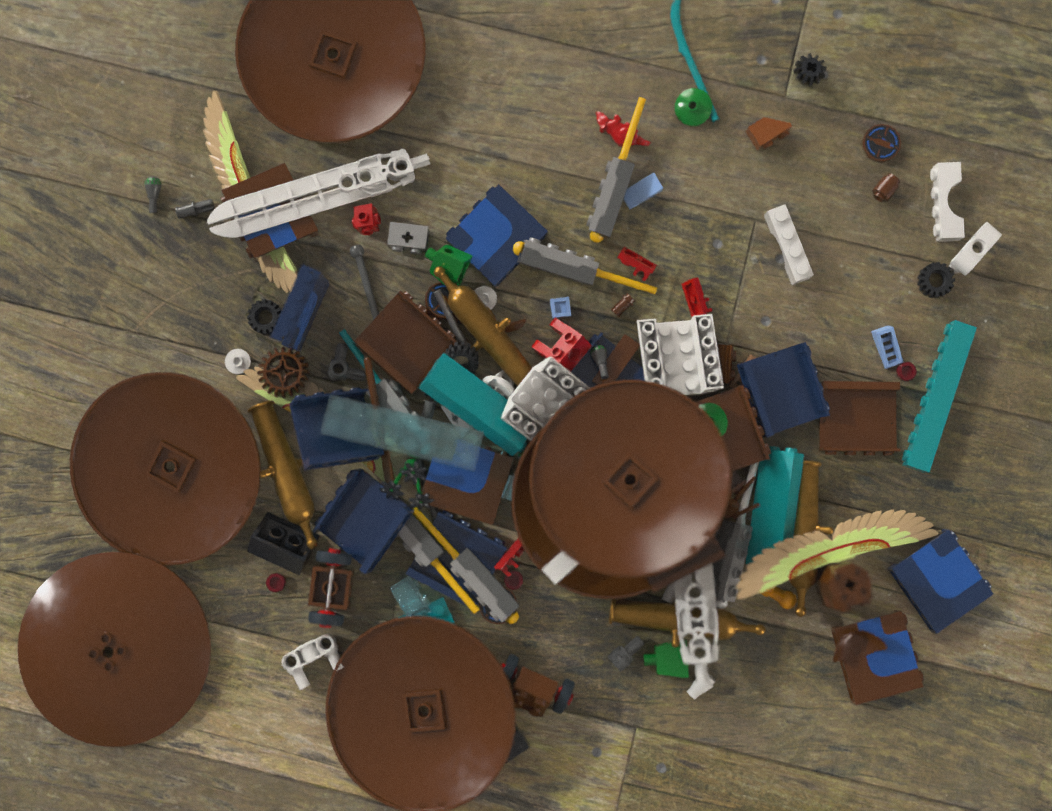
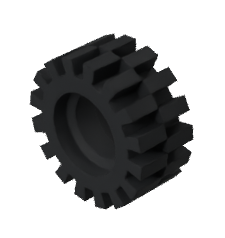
[917,262,955,298]
[247,299,282,335]
[445,341,479,375]

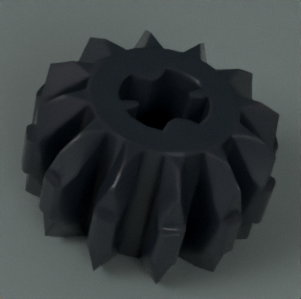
[793,53,827,87]

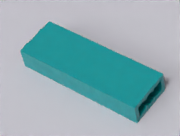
[419,353,527,456]
[745,446,804,564]

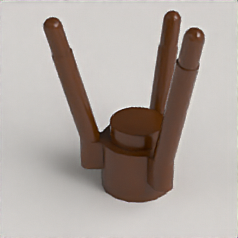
[724,476,760,519]

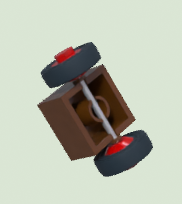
[308,548,354,628]
[501,654,575,717]

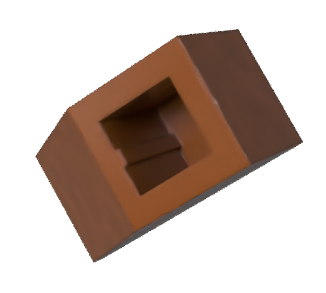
[746,117,792,151]

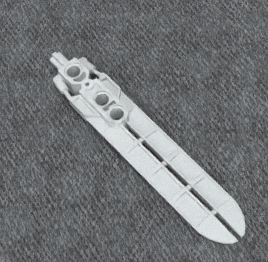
[207,149,430,238]
[674,564,719,683]

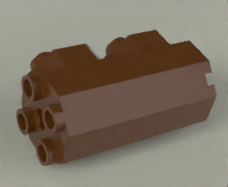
[815,561,873,612]

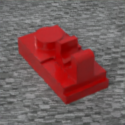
[617,246,657,281]
[681,277,712,317]
[494,538,525,577]

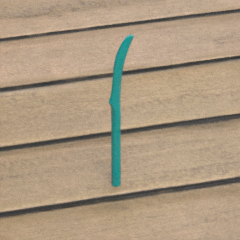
[670,0,719,122]

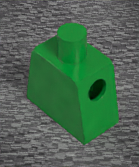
[425,245,473,286]
[643,639,689,678]

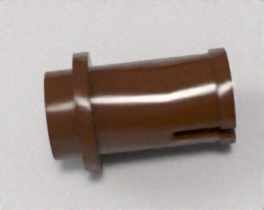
[611,293,635,318]

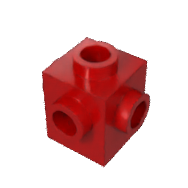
[352,203,381,236]

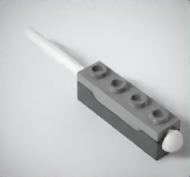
[712,462,759,609]

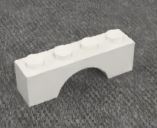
[930,162,965,242]
[764,204,814,285]

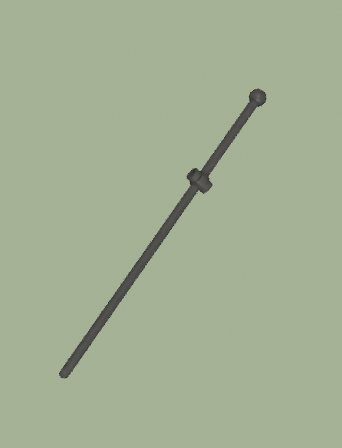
[350,245,438,522]

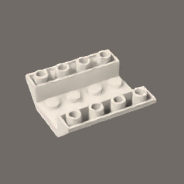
[636,314,724,397]
[501,356,590,440]

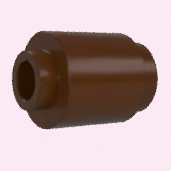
[872,173,900,202]

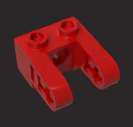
[531,317,592,372]

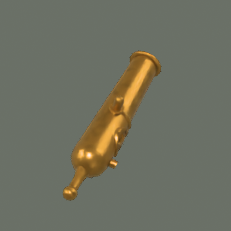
[434,267,532,387]
[247,400,318,549]
[788,461,834,617]
[609,599,766,648]

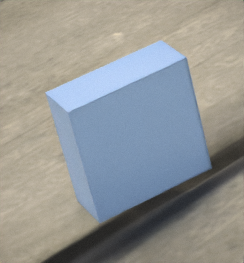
[550,297,571,319]

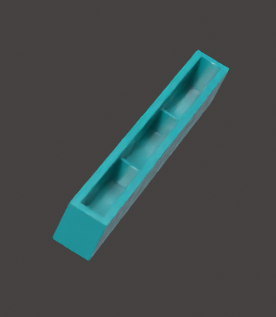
[902,320,977,473]

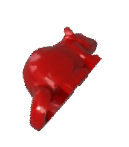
[596,112,651,147]

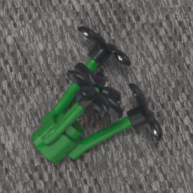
[380,459,434,511]

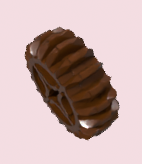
[257,347,310,399]

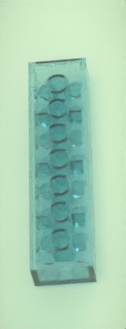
[321,395,484,472]

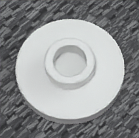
[475,286,497,310]
[225,349,251,374]

